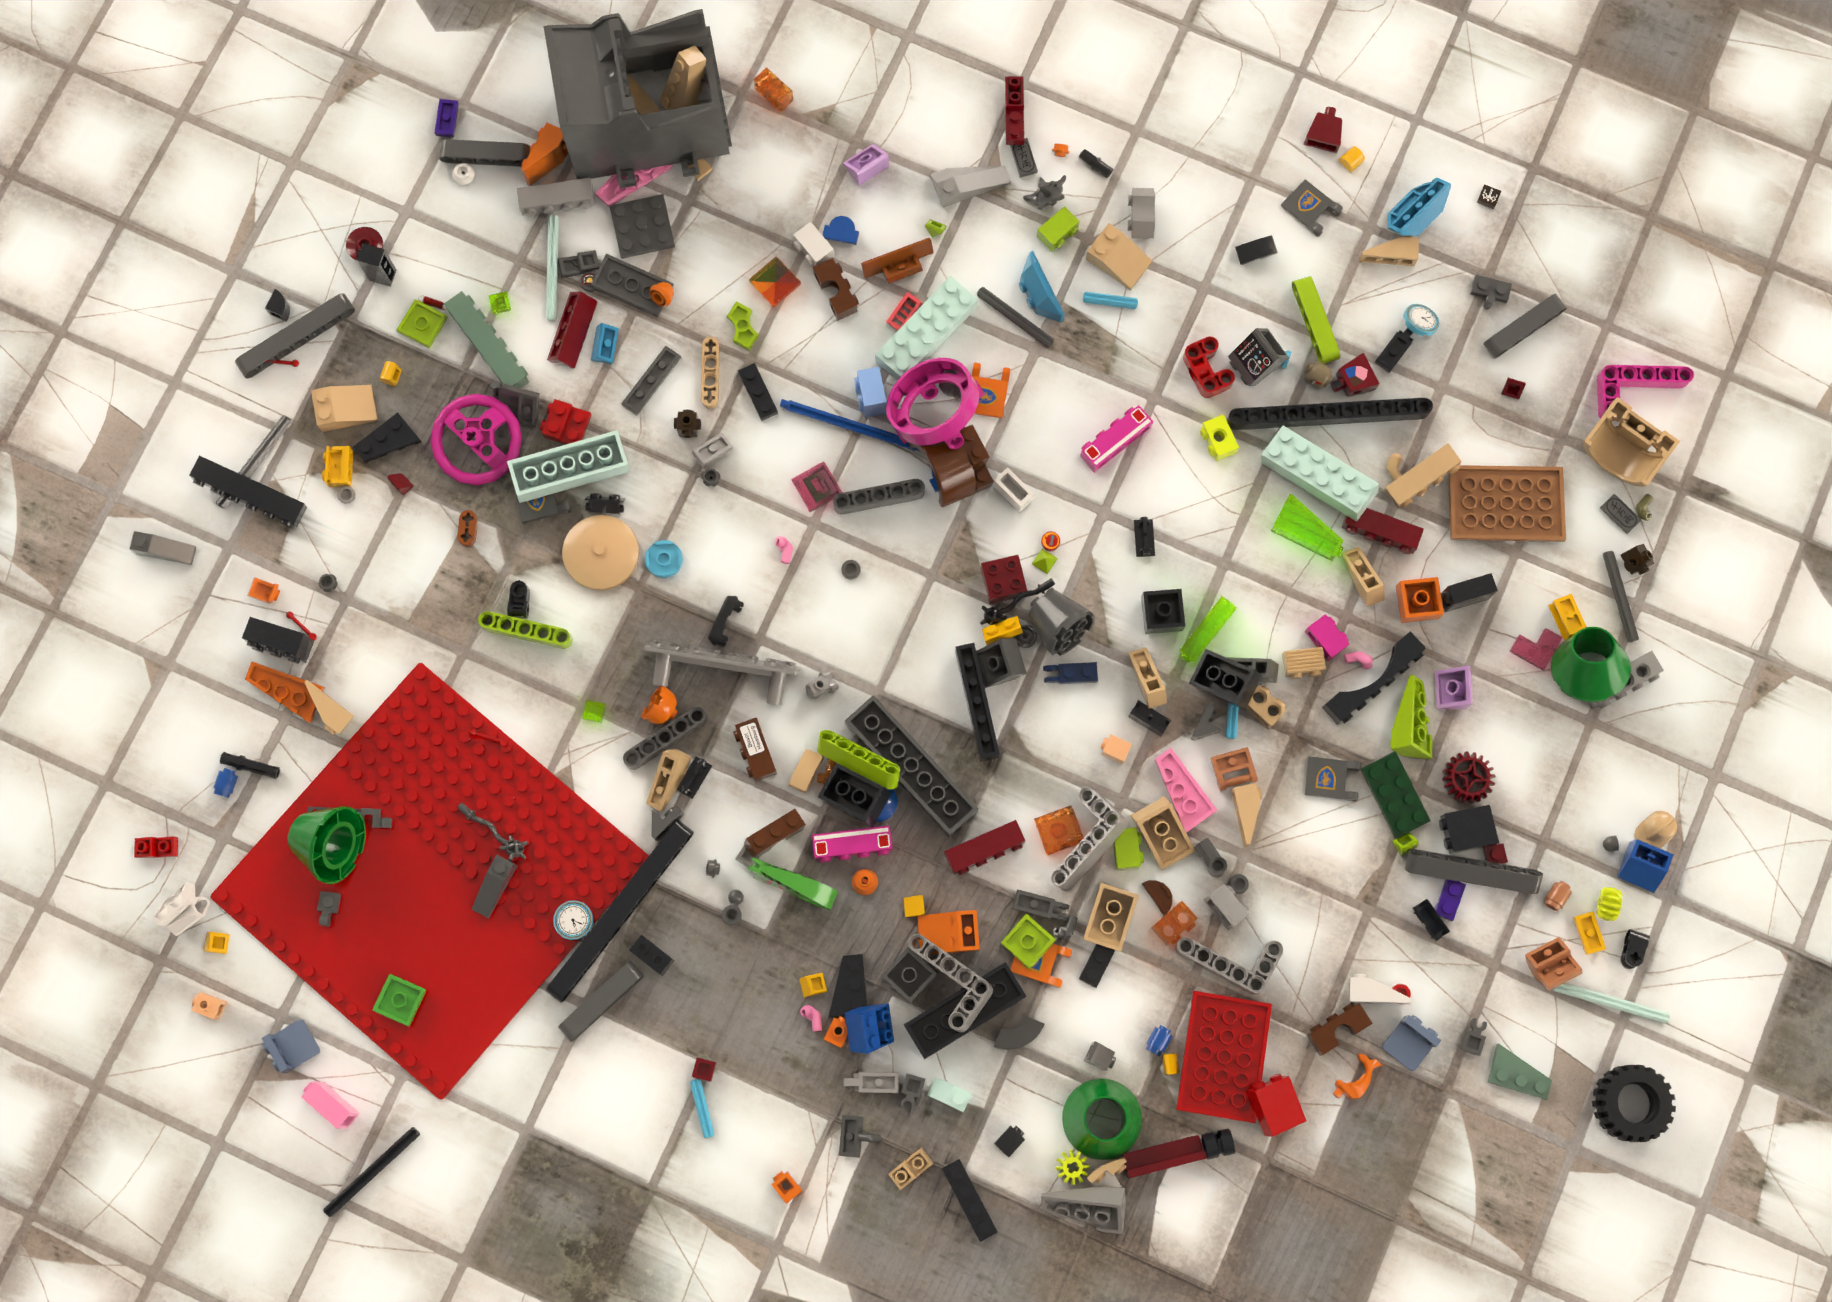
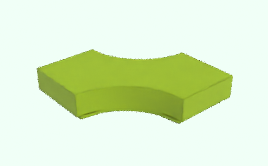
[727,301,759,351]

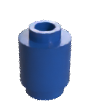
[213,768,238,798]
[1146,1025,1172,1057]

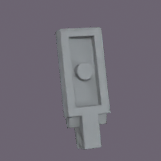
[843,1072,899,1093]

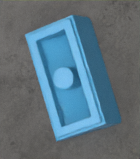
[591,323,619,364]

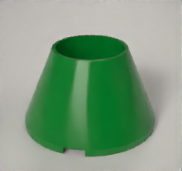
[1551,627,1631,702]
[288,806,366,884]
[1062,1079,1142,1160]

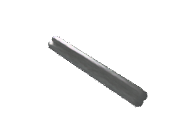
[977,287,1054,348]
[1603,551,1639,642]

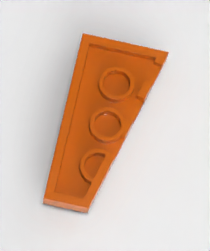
[245,661,325,723]

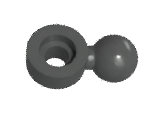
[722,890,744,926]

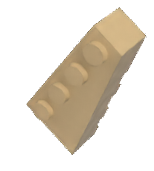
[659,46,706,110]

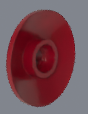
[346,227,383,261]

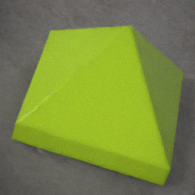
[925,219,947,238]
[1032,549,1058,574]

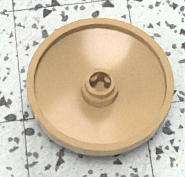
[562,515,639,590]

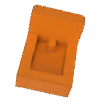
[247,578,280,604]

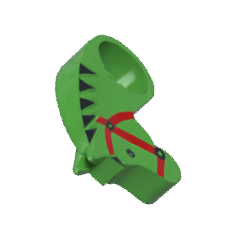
[748,857,838,910]

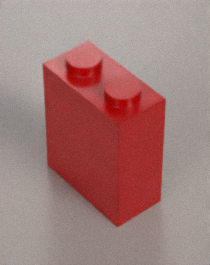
[1247,1073,1307,1137]

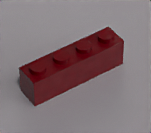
[1341,508,1424,554]
[944,820,1026,876]

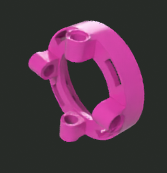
[886,358,985,449]

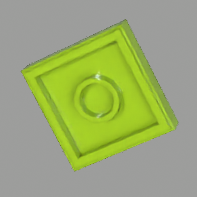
[396,299,448,349]
[1001,914,1056,969]

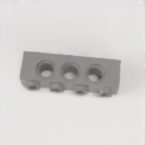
[1589,651,1664,709]

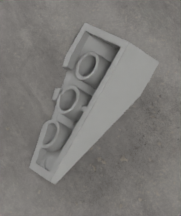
[930,166,1011,208]

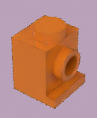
[824,1016,848,1048]
[771,1171,803,1204]

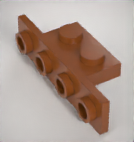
[861,238,934,284]

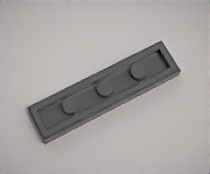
[621,346,681,416]

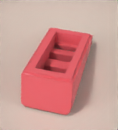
[886,292,924,330]

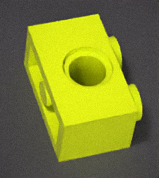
[1200,414,1239,461]

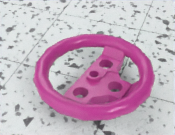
[430,394,522,486]

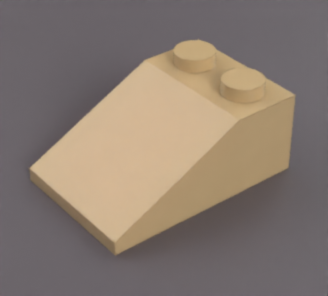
[1086,223,1152,290]
[311,385,378,432]
[304,680,354,735]
[1130,797,1195,870]
[1083,882,1139,952]

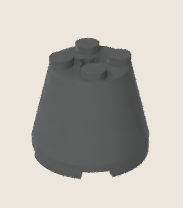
[1028,588,1095,656]

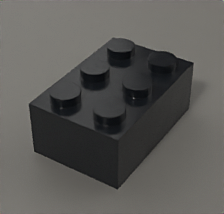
[242,617,314,664]
[1189,649,1262,710]
[818,763,892,828]

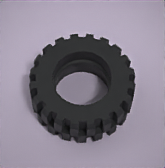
[1592,1065,1676,1142]

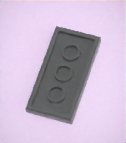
[590,254,674,317]

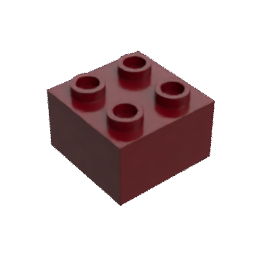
[981,555,1027,604]

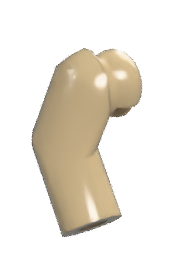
[1386,453,1402,481]

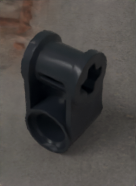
[507,580,530,618]
[1620,929,1650,969]

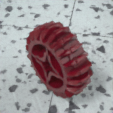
[1442,751,1496,804]

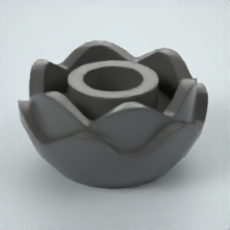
[1013,625,1037,648]

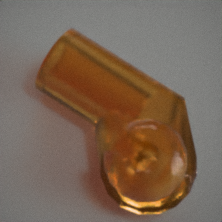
[817,759,836,785]

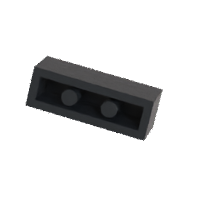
[356,243,397,287]

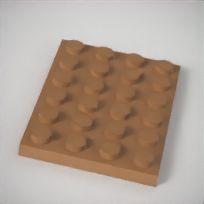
[1448,465,1566,542]

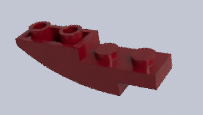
[1005,76,1025,145]

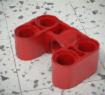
[1183,336,1235,398]

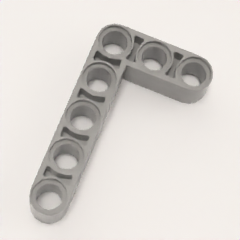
[1051,787,1127,891]
[908,934,993,1032]
[1175,937,1283,994]

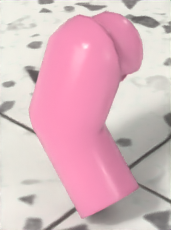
[775,536,793,564]
[1344,651,1373,669]
[800,1005,822,1032]

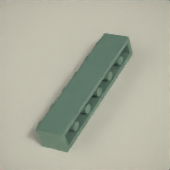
[444,291,529,388]

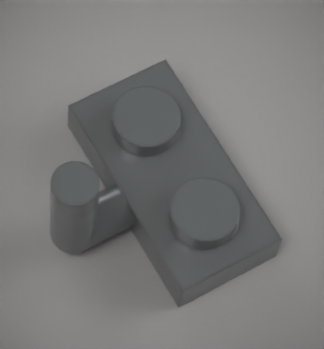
[1470,275,1512,310]
[839,1115,882,1158]

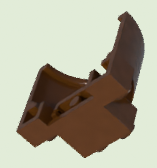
[908,424,994,508]

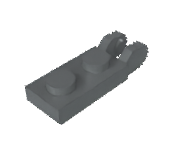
[1012,889,1070,921]

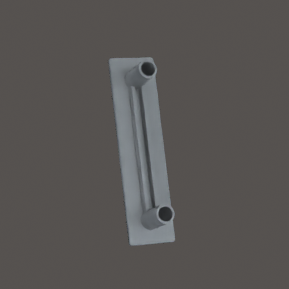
[643,640,800,705]

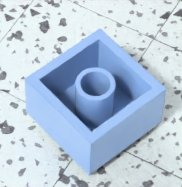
[854,367,887,418]

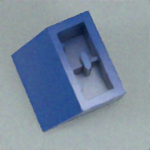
[1617,839,1674,893]
[845,1003,894,1054]

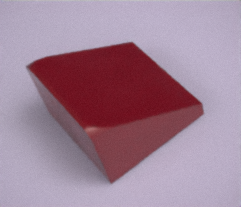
[387,473,413,495]

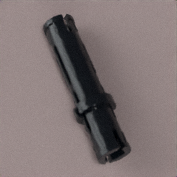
[220,752,280,779]

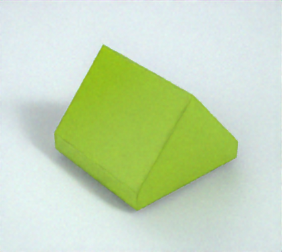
[1392,832,1419,856]

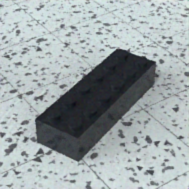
[904,962,1026,1060]

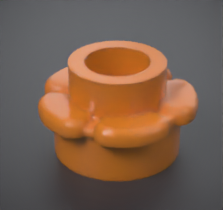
[1052,144,1070,157]

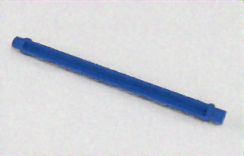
[780,399,921,452]

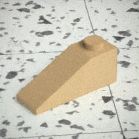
[1359,236,1419,266]
[1341,547,1385,607]
[1128,647,1167,709]
[646,749,691,812]
[1231,783,1262,847]

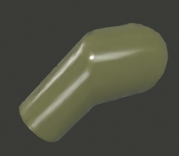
[1636,494,1654,521]

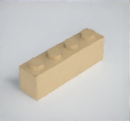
[1384,443,1462,508]

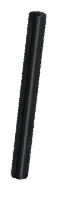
[323,1127,420,1217]

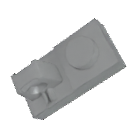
[692,433,733,467]

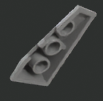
[1041,1186,1126,1235]

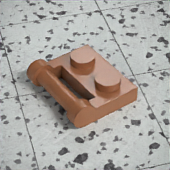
[1210,747,1258,791]

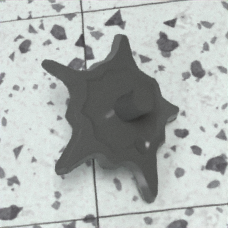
[1023,175,1067,210]

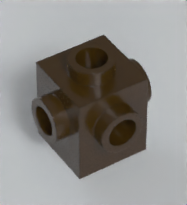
[674,409,701,438]
[1621,544,1655,575]

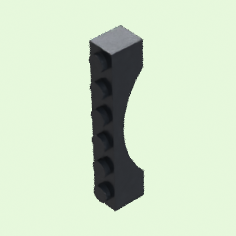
[1322,631,1426,725]

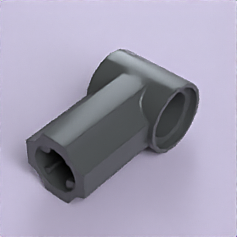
[1194,838,1227,877]

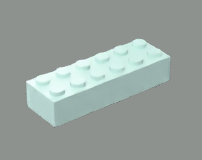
[875,276,978,381]
[1261,426,1379,522]
[507,430,629,503]

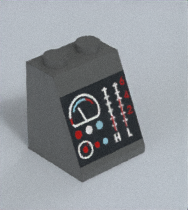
[1228,328,1289,386]

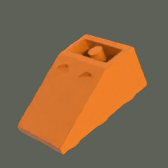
[521,122,568,186]
[917,910,980,955]

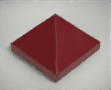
[1501,378,1526,399]

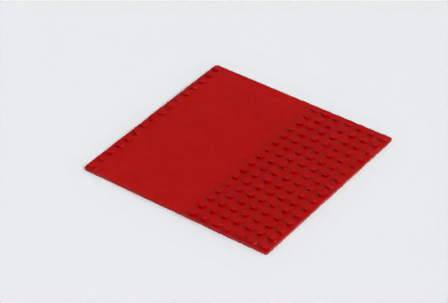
[210,663,649,1099]

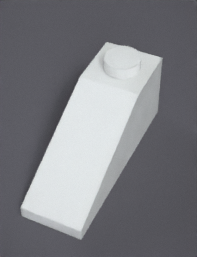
[1349,974,1411,1004]

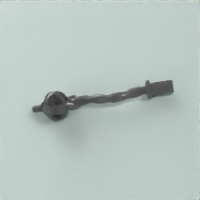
[457,803,528,861]

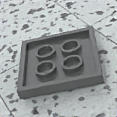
[609,194,675,259]

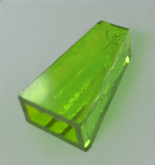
[1271,494,1344,561]
[1179,596,1238,663]

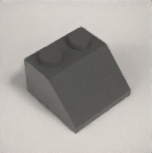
[976,638,1027,688]

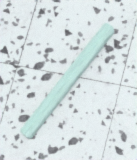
[546,215,559,321]
[1552,983,1670,1023]

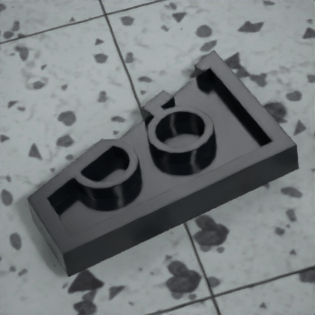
[353,412,421,463]
[829,954,867,1018]

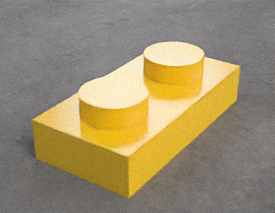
[982,616,1023,645]
[1573,911,1606,955]

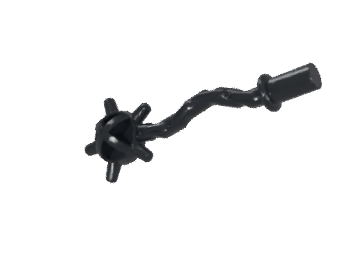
[980,578,1055,625]

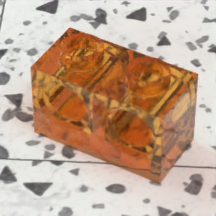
[754,67,793,112]
[1151,901,1198,946]

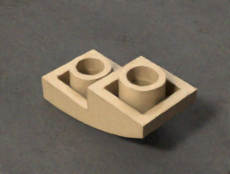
[789,749,824,793]
[888,1147,934,1190]
[1086,1157,1127,1183]

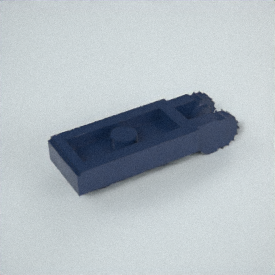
[1043,662,1098,684]

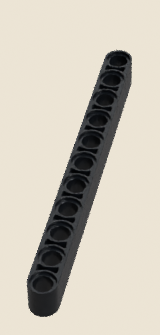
[1227,398,1433,430]
[545,820,694,1003]

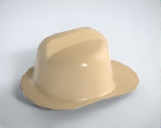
[1634,811,1677,848]

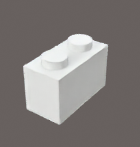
[793,222,834,266]
[993,467,1034,512]

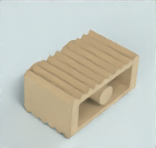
[1282,647,1326,679]

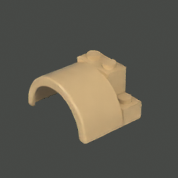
[1583,397,1680,487]

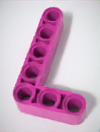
[1597,365,1694,419]

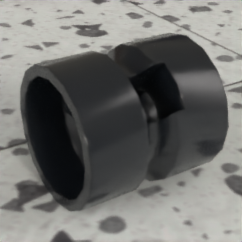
[1201,1128,1235,1160]

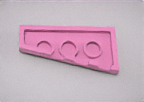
[595,164,673,207]
[1155,748,1217,833]

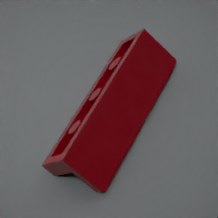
[547,291,597,368]
[1122,1135,1207,1178]

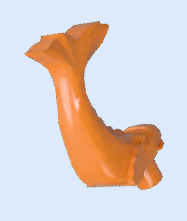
[1333,1054,1382,1099]

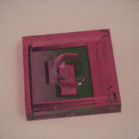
[791,461,842,512]

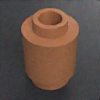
[1544,881,1572,912]

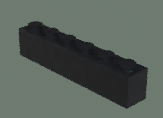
[189,455,307,527]
[955,643,1000,762]

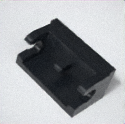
[1128,700,1171,737]

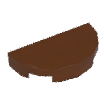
[1141,880,1172,916]

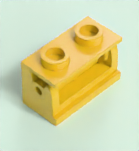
[322,446,354,487]
[1548,593,1587,640]

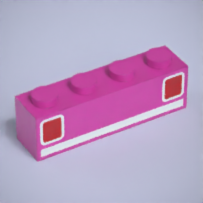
[1080,405,1153,473]
[812,825,893,863]

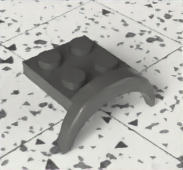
[487,381,540,429]

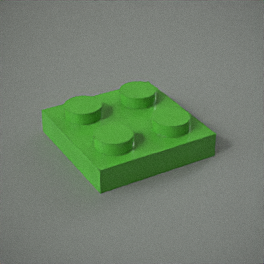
[372,974,427,1027]

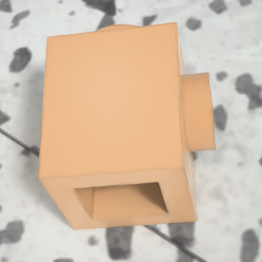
[1100,734,1132,764]
[191,992,227,1020]

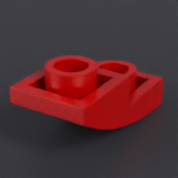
[134,836,178,858]

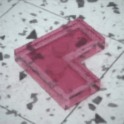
[1509,628,1562,671]

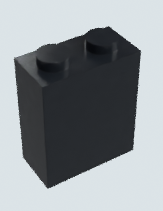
[1441,573,1498,612]
[1439,805,1499,854]

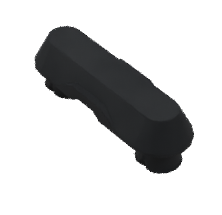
[708,596,744,647]

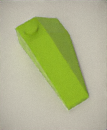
[1390,674,1433,759]

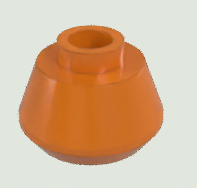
[650,282,674,307]
[852,869,878,895]

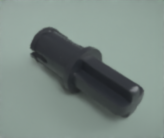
[1079,149,1114,178]

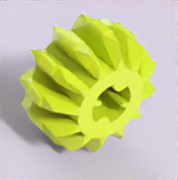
[1596,887,1623,921]
[1055,1150,1089,1185]

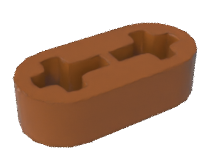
[457,510,478,547]

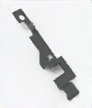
[307,807,392,828]

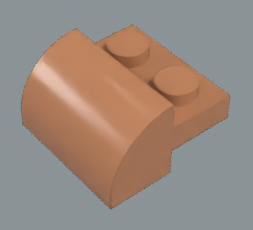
[1525,937,1583,991]

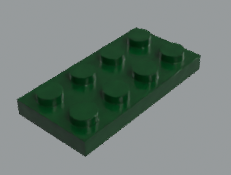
[1360,751,1431,838]

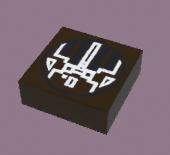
[1477,184,1501,209]

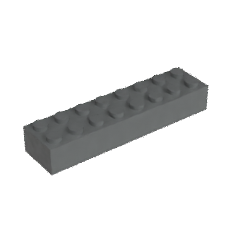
[845,695,978,838]

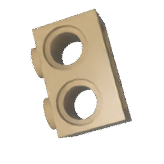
[1246,684,1287,729]

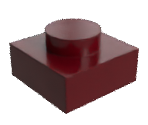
[1483,843,1508,864]
[692,1057,717,1082]

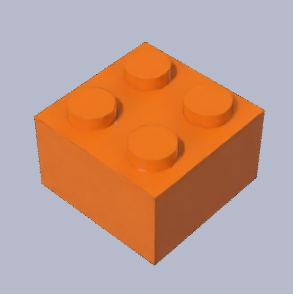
[1395,577,1444,623]

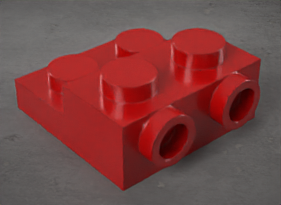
[540,399,592,445]

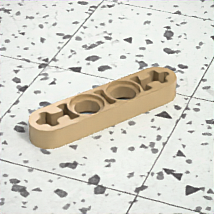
[701,336,720,409]

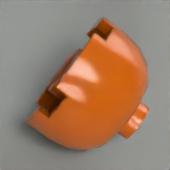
[641,685,678,724]

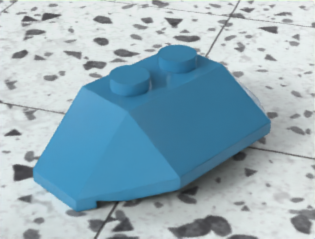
[1387,178,1451,236]
[1019,251,1065,322]

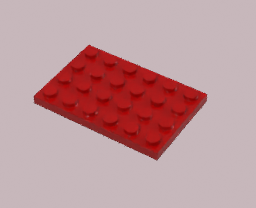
[1176,991,1272,1123]

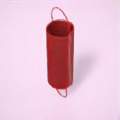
[418,296,445,310]

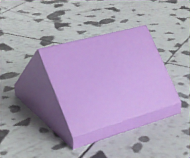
[843,144,889,186]
[1435,666,1472,709]

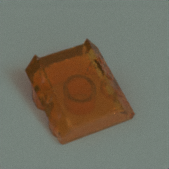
[1034,805,1083,855]

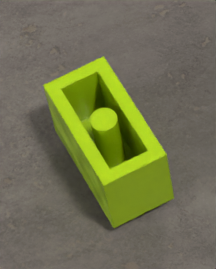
[1037,206,1080,252]
[1113,827,1144,871]

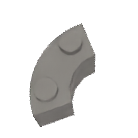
[1128,188,1155,238]

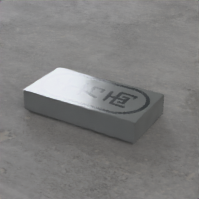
[1010,138,1038,178]
[1600,494,1642,534]

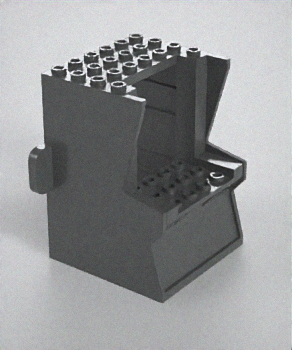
[543,9,732,189]

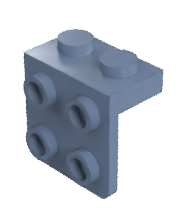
[1382,1015,1441,1071]
[262,1019,320,1073]

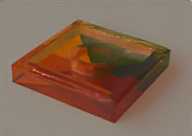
[749,256,801,308]

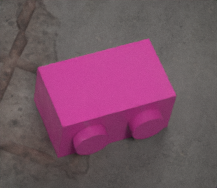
[1304,614,1349,661]

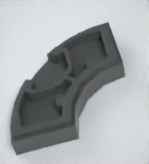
[994,1017,1045,1050]

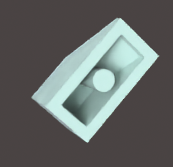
[927,1077,972,1112]

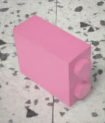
[301,1081,360,1129]

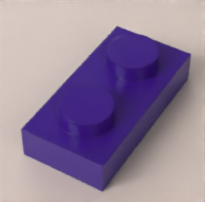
[434,99,459,137]
[1435,879,1466,922]

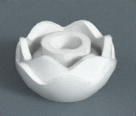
[452,163,476,185]

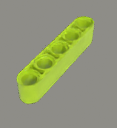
[1292,276,1340,364]
[478,611,573,649]
[817,730,900,789]

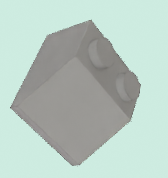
[1204,884,1249,931]

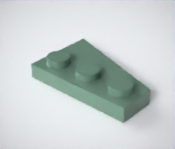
[1488,1044,1552,1100]

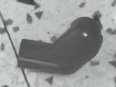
[1053,915,1078,939]

